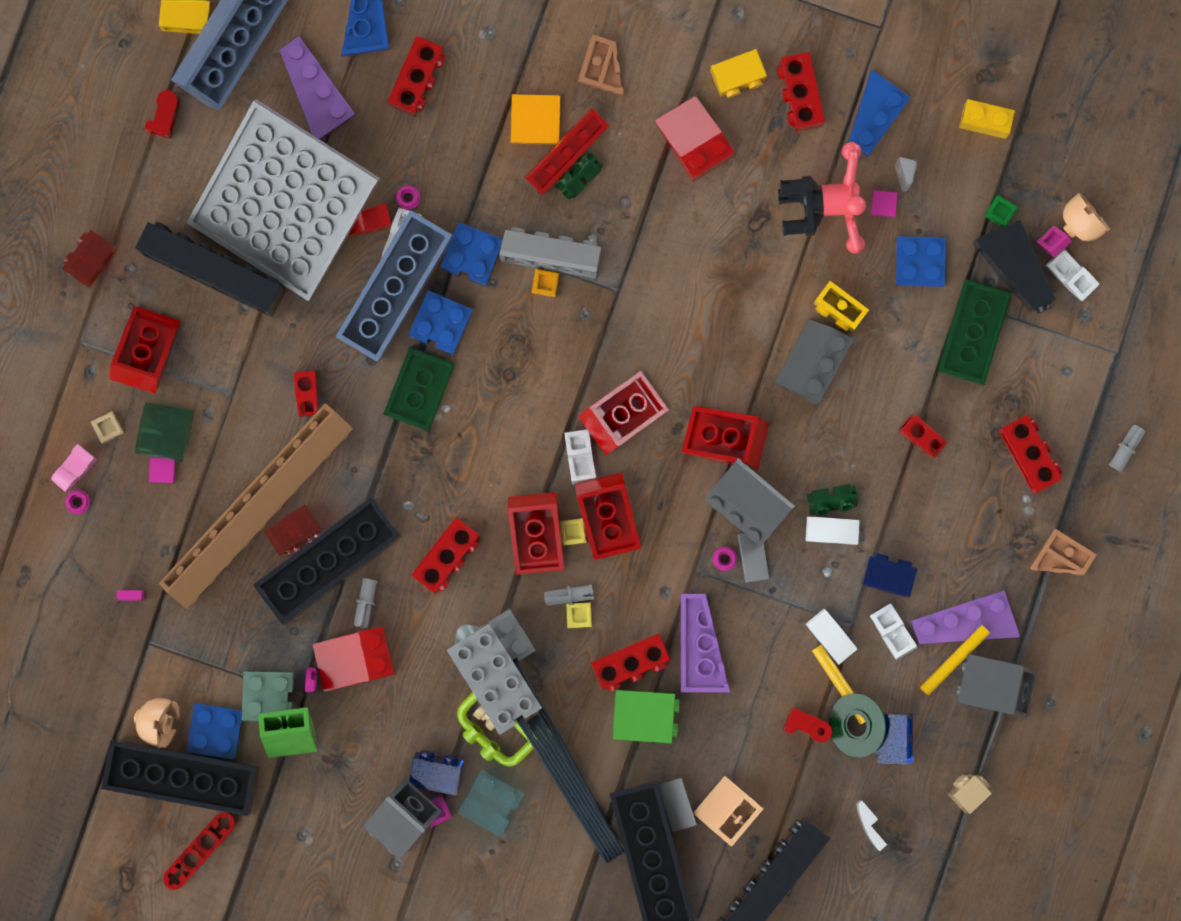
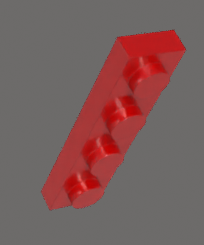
[524,108,609,195]

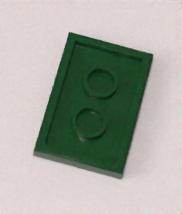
[383,347,455,432]

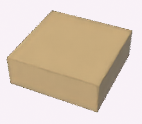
[91,411,124,444]

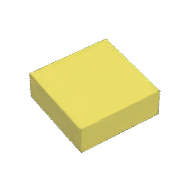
[560,518,587,546]
[566,603,592,628]

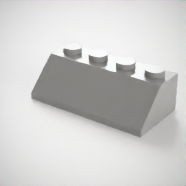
[499,227,601,279]

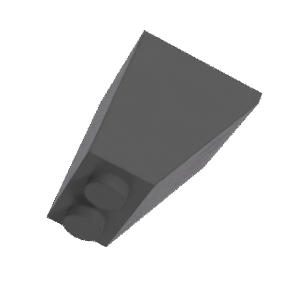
[957,654,1037,719]
[363,779,442,859]

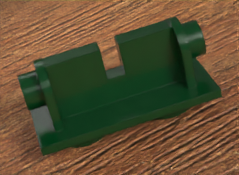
[555,153,603,200]
[807,484,858,515]

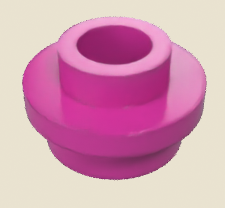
[396,185,420,210]
[65,490,90,514]
[713,547,737,571]

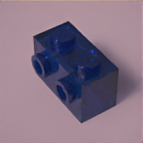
[861,553,918,598]
[875,712,913,764]
[409,750,464,795]

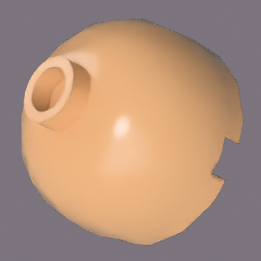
[1063,193,1110,241]
[134,698,180,748]

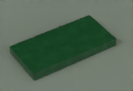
[937,279,1012,386]

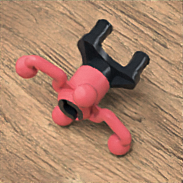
[778,142,866,254]

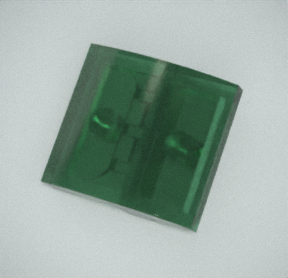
[135,402,193,462]

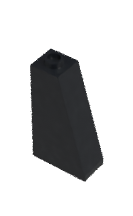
[973,220,1056,314]

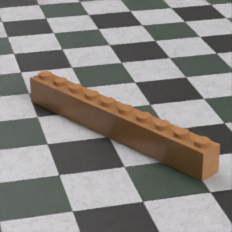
[159,403,353,609]

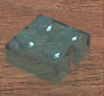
[458,769,525,837]

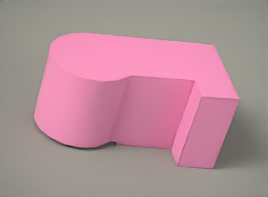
[51,444,97,492]

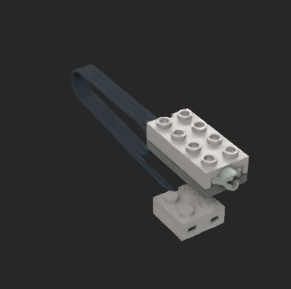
[447,608,625,863]

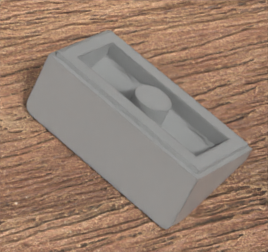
[894,157,917,193]
[737,533,769,583]
[658,778,697,832]

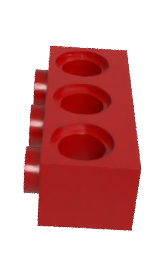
[387,36,446,117]
[776,52,825,132]
[998,415,1063,494]
[411,517,480,594]
[591,633,670,692]

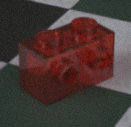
[62,230,118,288]
[263,504,322,558]

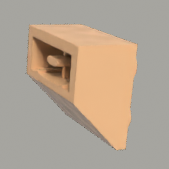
[693,776,763,847]

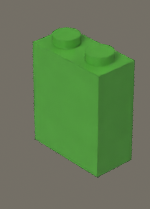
[612,690,679,743]
[258,707,317,758]

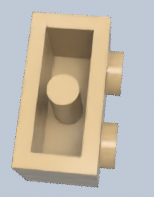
[948,774,992,814]

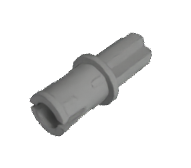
[1108,425,1145,472]
[354,578,378,628]
[544,584,594,606]

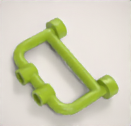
[457,692,552,767]

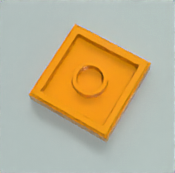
[511,94,560,145]

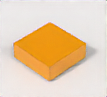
[531,269,560,297]

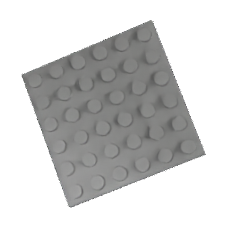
[187,99,380,301]

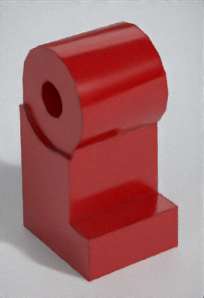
[144,90,180,139]
[348,203,392,237]
[293,370,319,417]
[897,414,947,459]
[782,708,832,742]

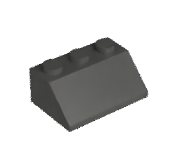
[775,319,854,406]
[704,459,794,546]

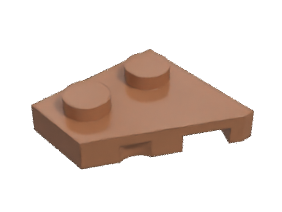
[577,34,623,96]
[1029,528,1097,575]

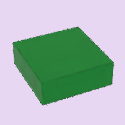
[984,195,1018,228]

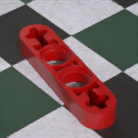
[163,812,236,890]

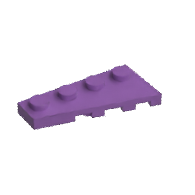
[280,37,355,140]
[911,590,1020,644]
[681,594,730,692]

